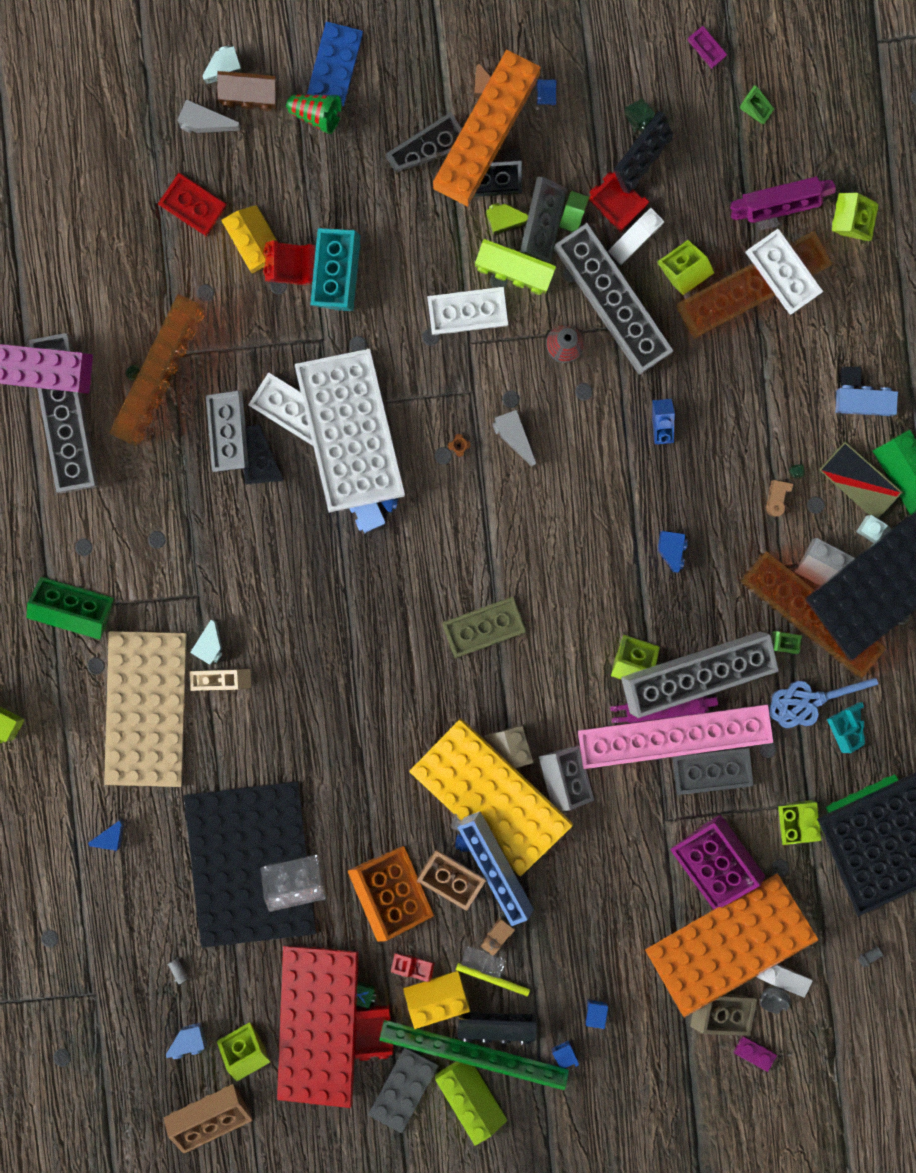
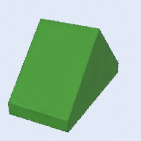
[739,85,774,124]
[559,191,589,232]
[771,631,802,654]

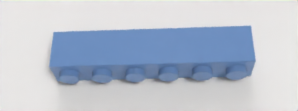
[457,811,534,926]

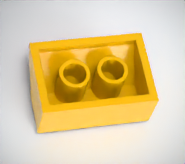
[221,205,276,274]
[403,971,470,1029]

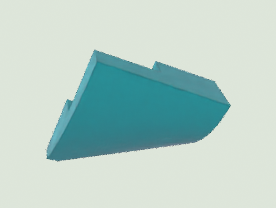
[827,702,865,753]

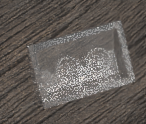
[261,855,326,912]

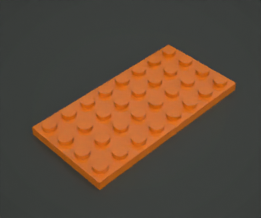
[645,873,818,1018]

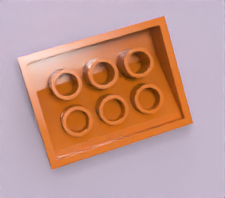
[347,846,434,942]

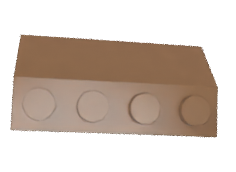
[163,1084,253,1154]

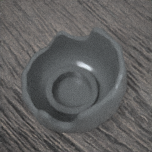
[759,987,791,1014]

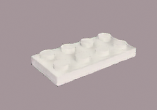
[746,229,823,315]
[427,287,508,335]
[248,373,313,446]

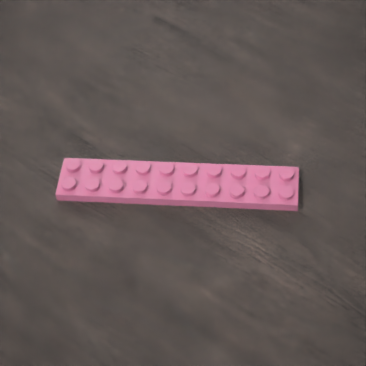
[578,704,773,769]

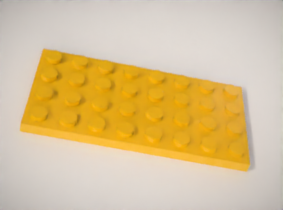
[409,718,573,877]

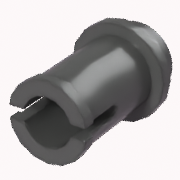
[857,945,883,968]

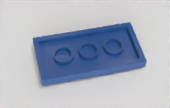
[307,21,363,107]

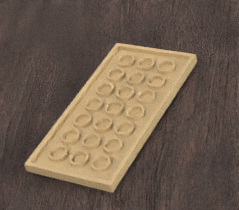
[104,631,187,787]

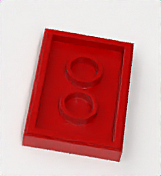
[158,172,227,237]

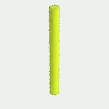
[456,963,530,996]

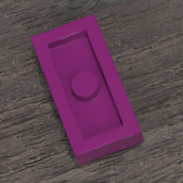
[687,26,727,69]
[733,1036,777,1072]

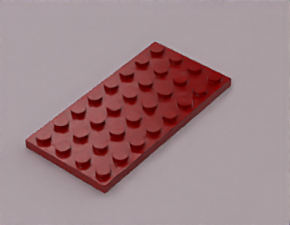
[277,945,359,1108]

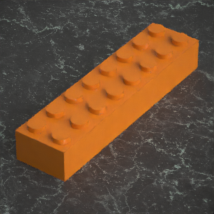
[433,49,541,207]

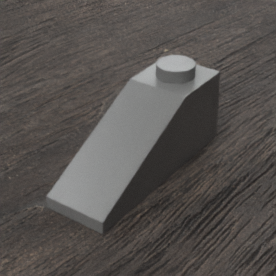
[177,100,241,133]
[492,410,536,466]

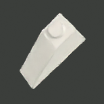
[608,208,664,265]
[756,964,813,998]

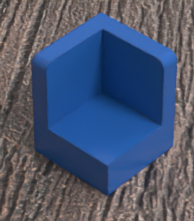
[536,80,557,105]
[586,999,608,1029]
[551,1040,579,1069]

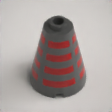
[546,325,584,363]

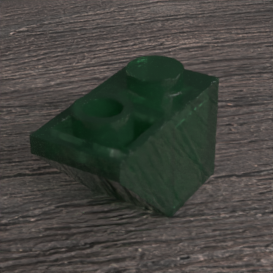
[624,98,655,132]

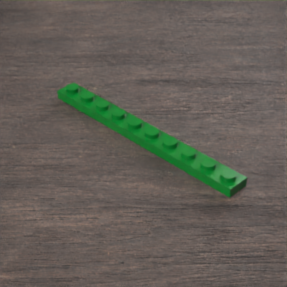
[379,1020,569,1090]

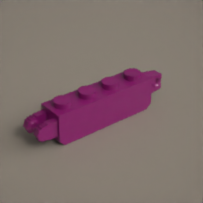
[730,176,835,223]
[610,695,718,723]

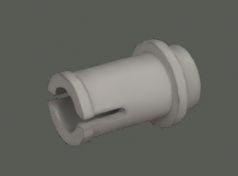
[167,958,189,984]

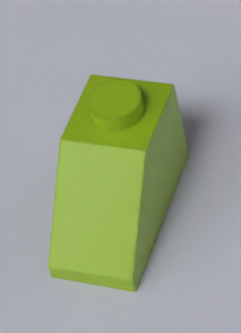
[486,203,528,235]

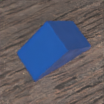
[88,819,124,851]

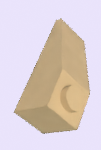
[190,669,251,691]

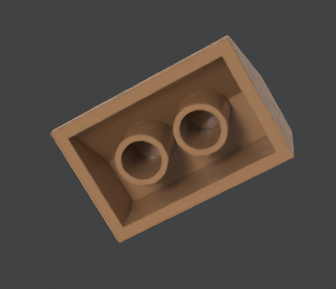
[417,849,486,911]

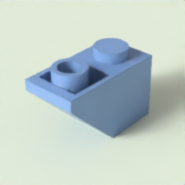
[166,1023,207,1059]

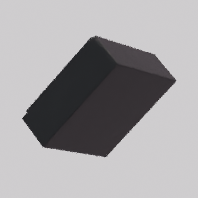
[841,367,861,387]

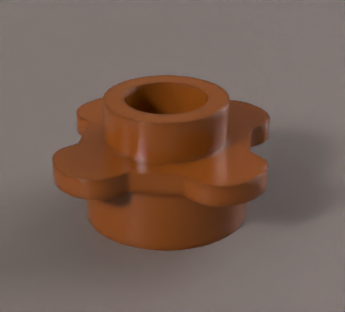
[448,434,471,457]

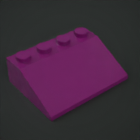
[670,814,766,910]

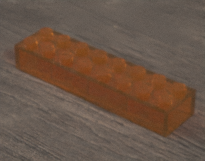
[676,231,833,340]
[109,294,204,446]
[739,551,887,678]

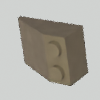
[481,724,533,768]
[690,993,757,1036]

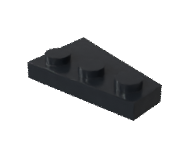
[244,425,284,485]

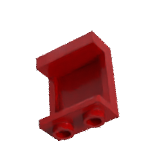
[588,171,649,233]
[263,240,316,286]
[355,1005,394,1061]

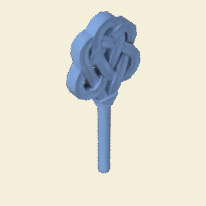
[768,677,878,728]

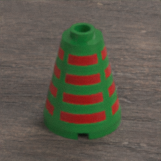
[286,94,342,134]

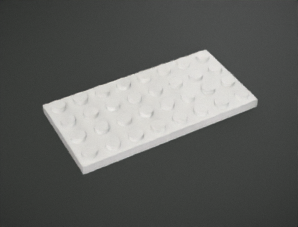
[295,349,405,513]

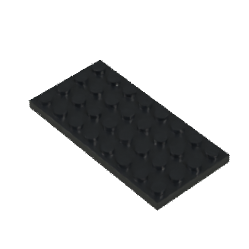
[804,510,916,660]

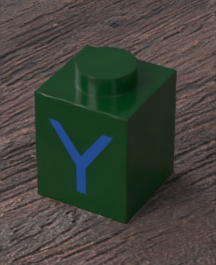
[357,981,377,1008]

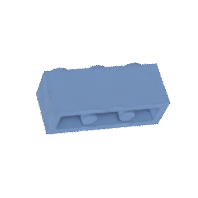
[835,385,898,416]

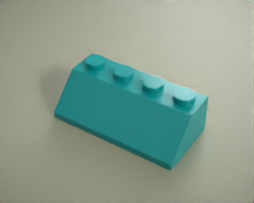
[310,228,361,311]

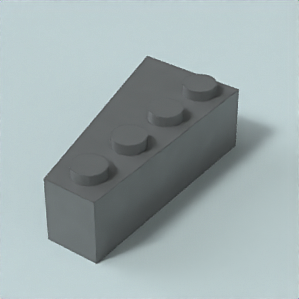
[385,112,462,173]

